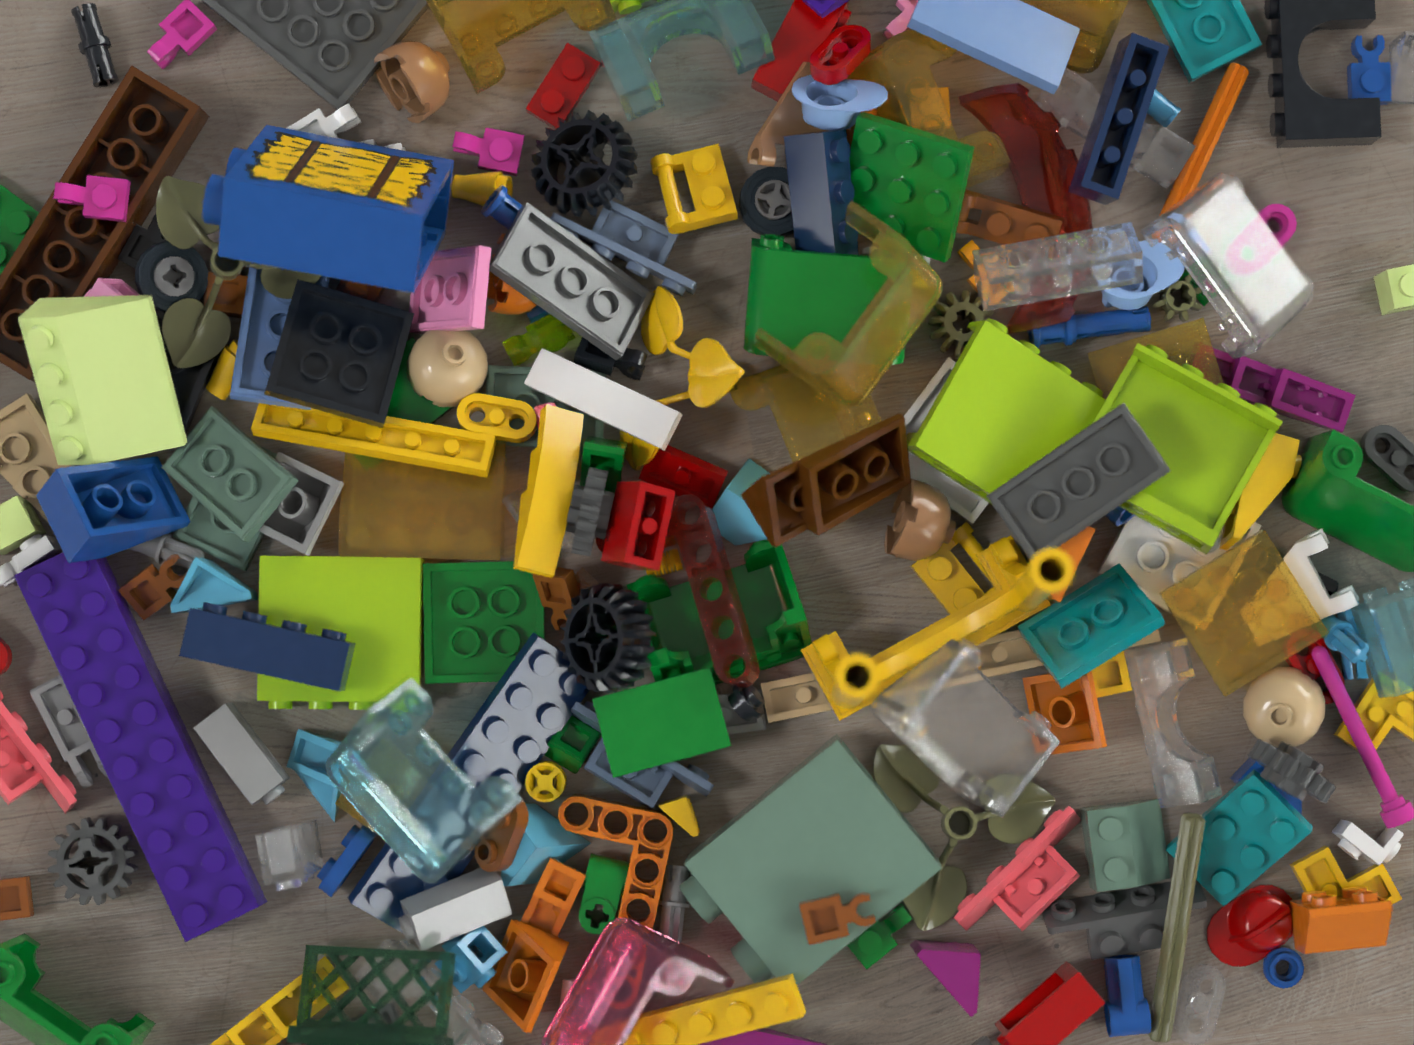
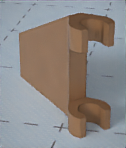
[747,62,828,167]

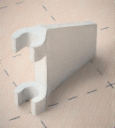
[1241,528,1359,647]

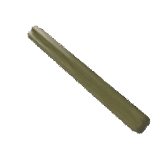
[1148,812,1205,1043]

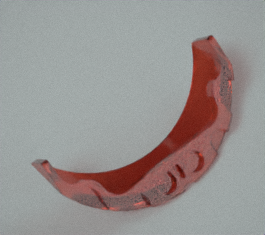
[958,83,1093,334]

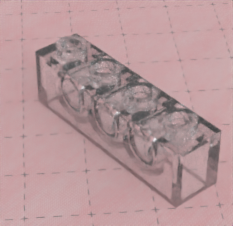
[972,222,1143,311]

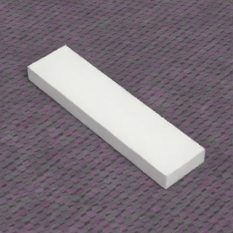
[524,348,683,451]

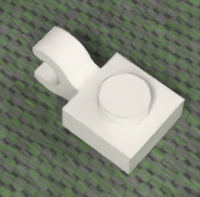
[286,103,362,138]

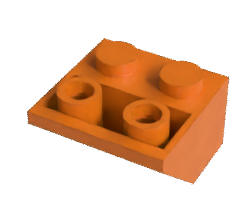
[1290,887,1392,954]

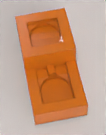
[521,857,586,937]

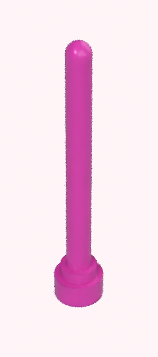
[1311,646,1414,829]

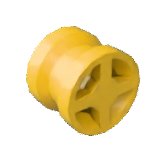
[525,761,567,803]

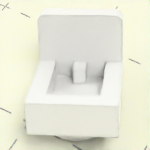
[1331,819,1404,866]

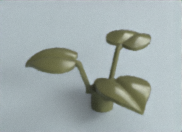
[156,176,322,368]
[873,744,1056,931]

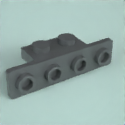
[1042,880,1207,960]

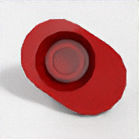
[1207,885,1293,967]

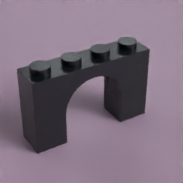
[1264,0,1382,148]

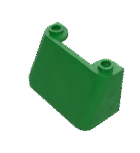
[743,234,912,365]
[1281,429,1414,572]
[626,540,812,685]
[0,933,156,1045]

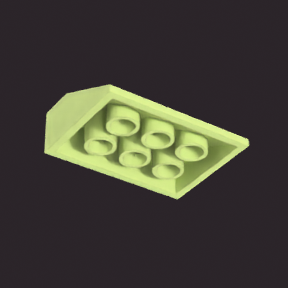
[18,295,187,465]

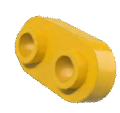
[457,393,537,443]

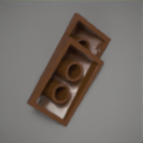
[740,413,911,548]

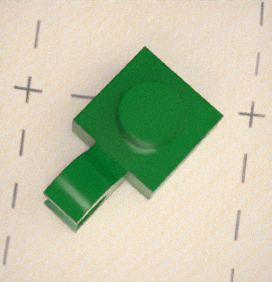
[847,903,912,970]

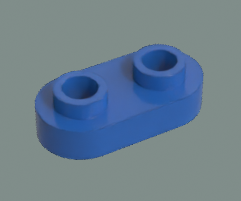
[317,822,379,897]

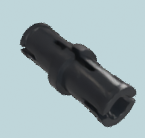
[71,3,119,87]

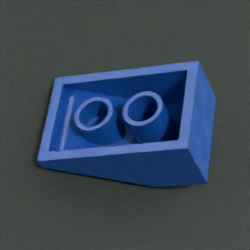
[36,456,191,563]

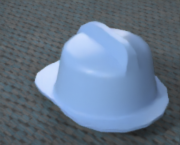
[792,75,888,131]
[1093,240,1185,311]

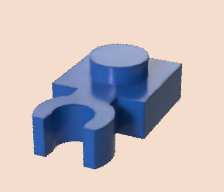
[1347,35,1392,105]

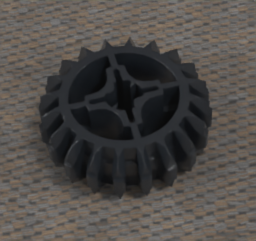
[531,110,638,218]
[559,583,657,693]

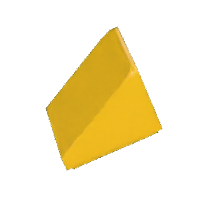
[659,794,700,837]

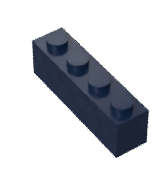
[1068,33,1169,205]
[784,129,859,255]
[179,602,356,691]

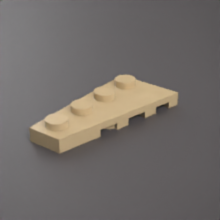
[0,393,75,523]

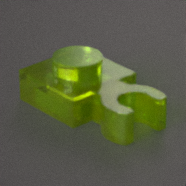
[502,314,575,366]

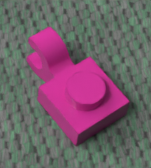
[147,0,217,70]
[452,127,525,176]
[54,175,131,222]

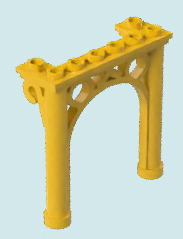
[800,535,1074,721]

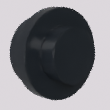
[728,683,765,721]

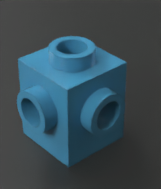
[434,926,507,993]

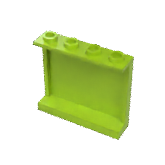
[907,318,1106,505]
[1092,343,1283,555]
[257,556,425,710]

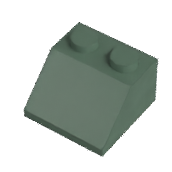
[1080,798,1170,892]

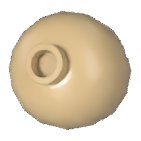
[407,330,488,407]
[1243,667,1325,748]

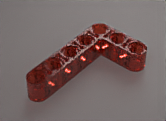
[596,494,760,688]

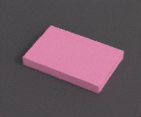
[409,245,491,334]

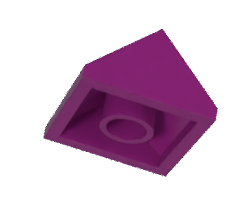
[910,940,981,1017]

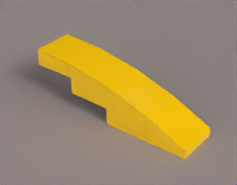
[513,404,584,578]
[210,956,349,1045]

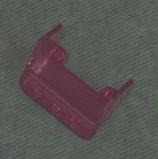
[541,918,734,1045]

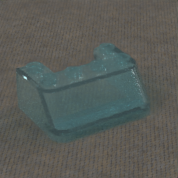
[326,677,523,884]

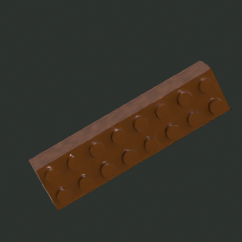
[0,66,209,382]

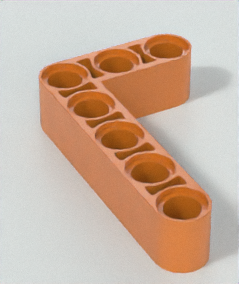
[558,794,674,1009]

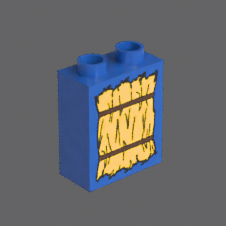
[203,125,454,293]

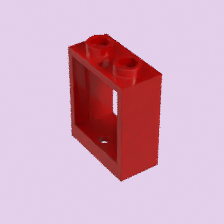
[995,961,1105,1045]

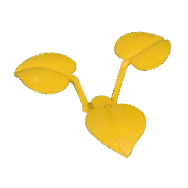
[619,286,744,470]

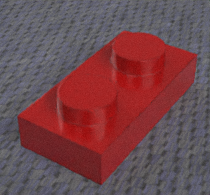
[526,42,601,130]
[638,445,728,510]

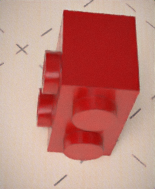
[601,481,676,571]

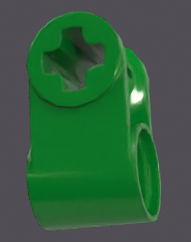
[579,853,630,934]

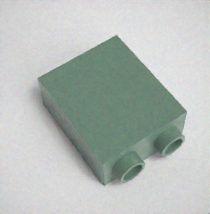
[679,734,942,985]

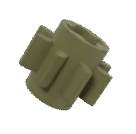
[1152,274,1203,322]

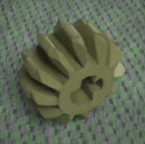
[928,290,994,358]

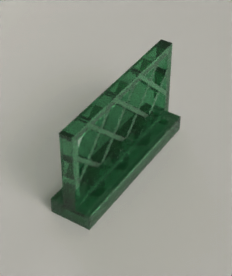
[287,945,456,1045]

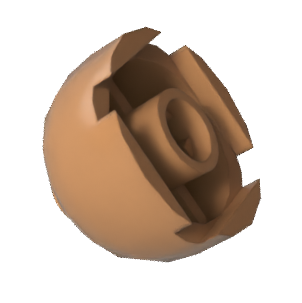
[374,41,450,124]
[884,478,956,561]

